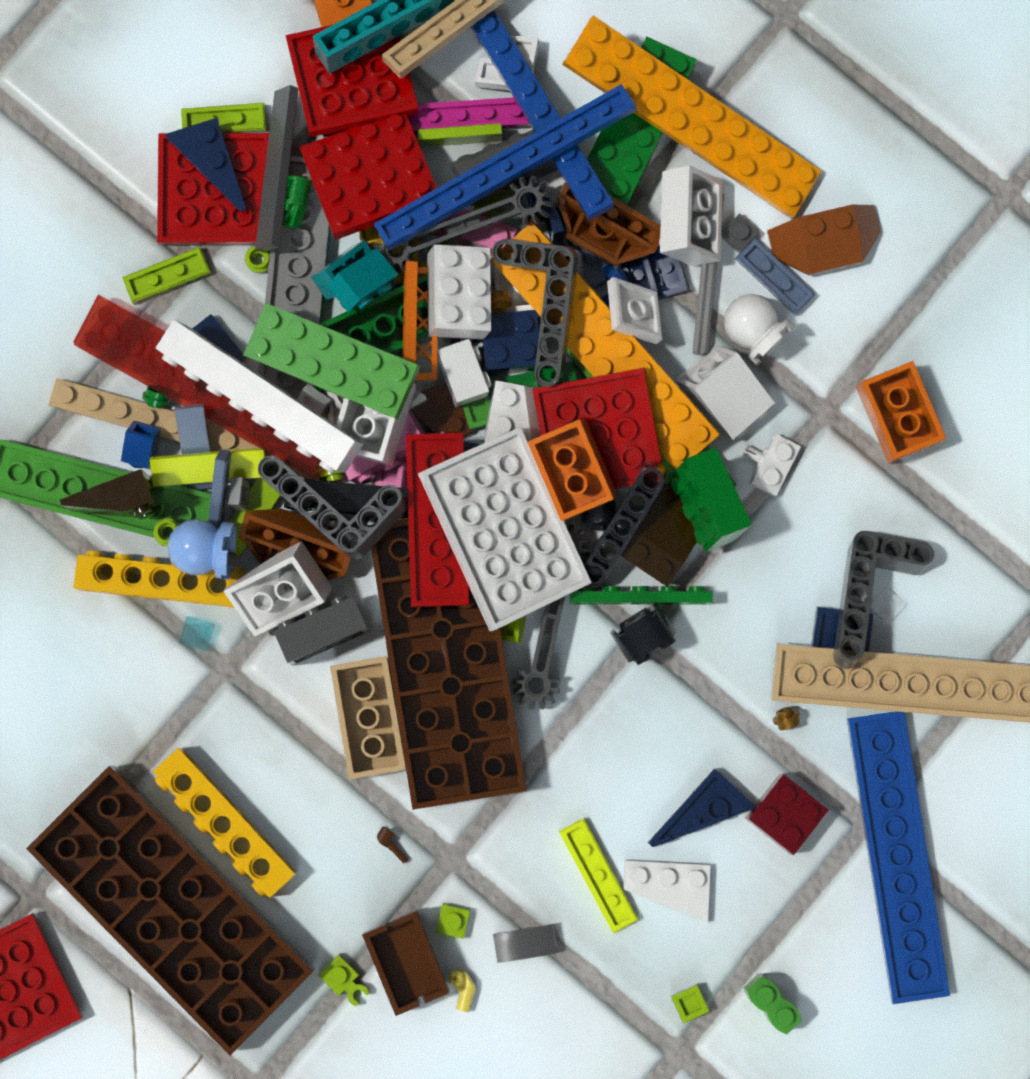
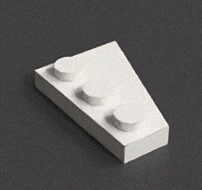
[623,860,711,923]

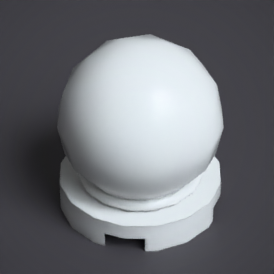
[723,294,796,367]

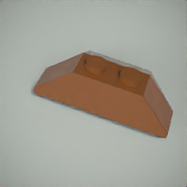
[557,183,661,266]
[767,204,881,276]
[239,508,352,581]

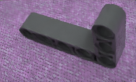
[492,239,578,387]
[258,455,408,560]
[833,531,934,669]

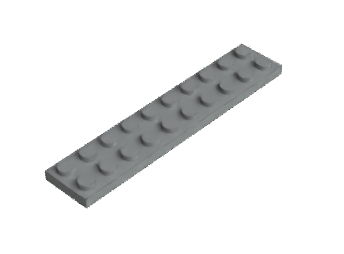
[252,156,330,432]

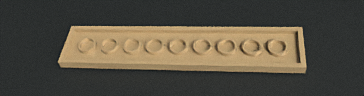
[771,643,1030,723]

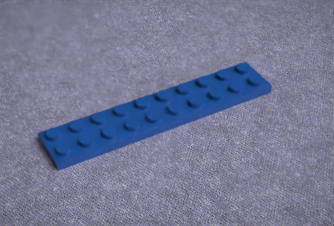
[847,711,950,1004]

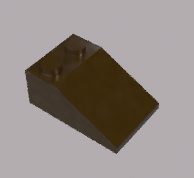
[59,469,161,520]
[621,482,697,587]

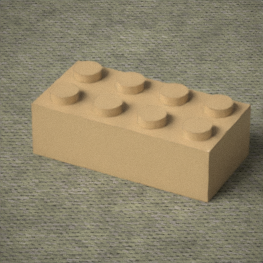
[330,656,406,780]

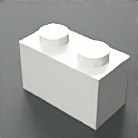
[437,339,491,408]

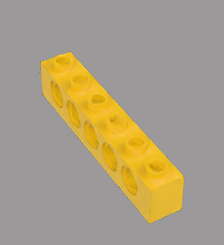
[73,550,247,608]
[153,748,297,898]

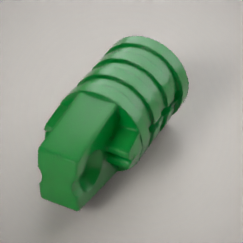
[282,176,312,229]

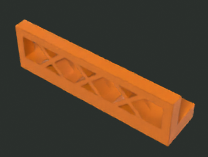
[403,261,438,381]

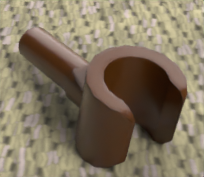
[377,827,408,864]

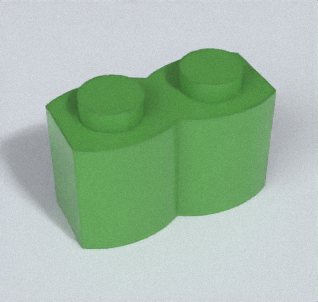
[743,974,802,1034]

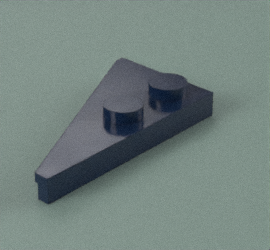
[166,118,247,213]
[647,769,755,847]

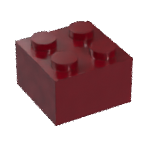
[745,774,829,855]

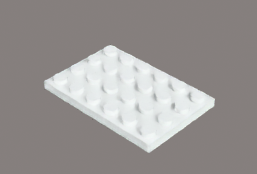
[417,426,591,631]

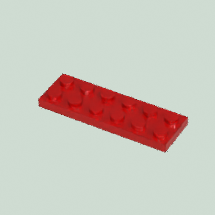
[406,433,469,607]

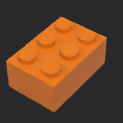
[856,361,946,464]
[527,417,618,521]

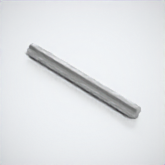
[692,193,724,356]

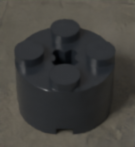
[610,603,676,665]

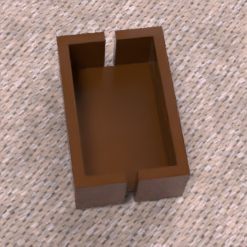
[362,910,450,1016]

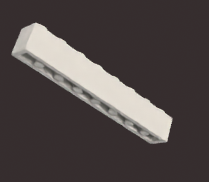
[156,319,363,474]

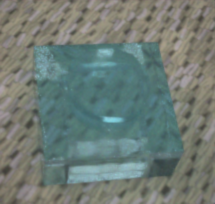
[179,616,215,651]

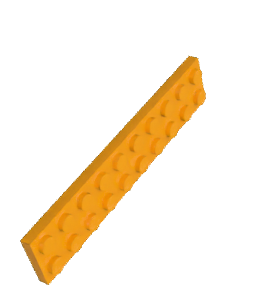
[562,15,821,219]
[490,221,721,470]

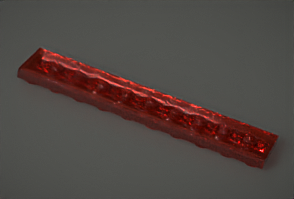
[72,295,336,478]

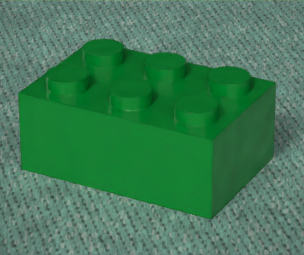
[670,447,752,552]

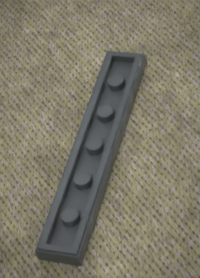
[255,85,298,252]

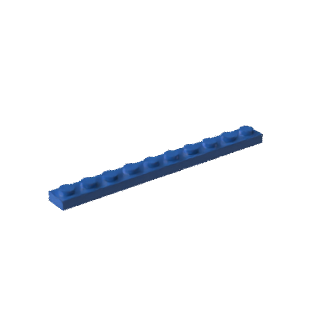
[470,10,614,221]
[374,84,636,251]

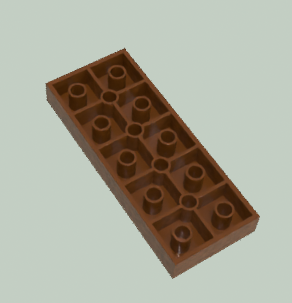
[367,519,527,810]
[26,766,316,1056]

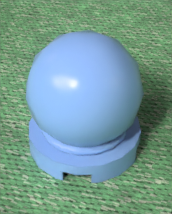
[167,519,237,580]

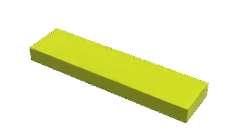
[150,447,265,487]
[558,818,638,933]

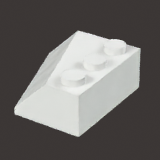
[483,381,541,443]

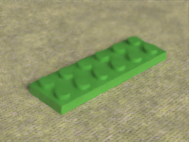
[243,303,420,420]

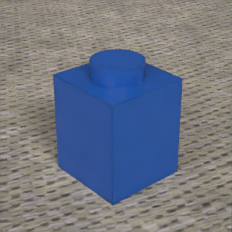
[121,420,161,469]

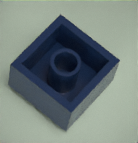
[482,310,539,375]

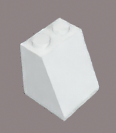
[675,345,775,440]

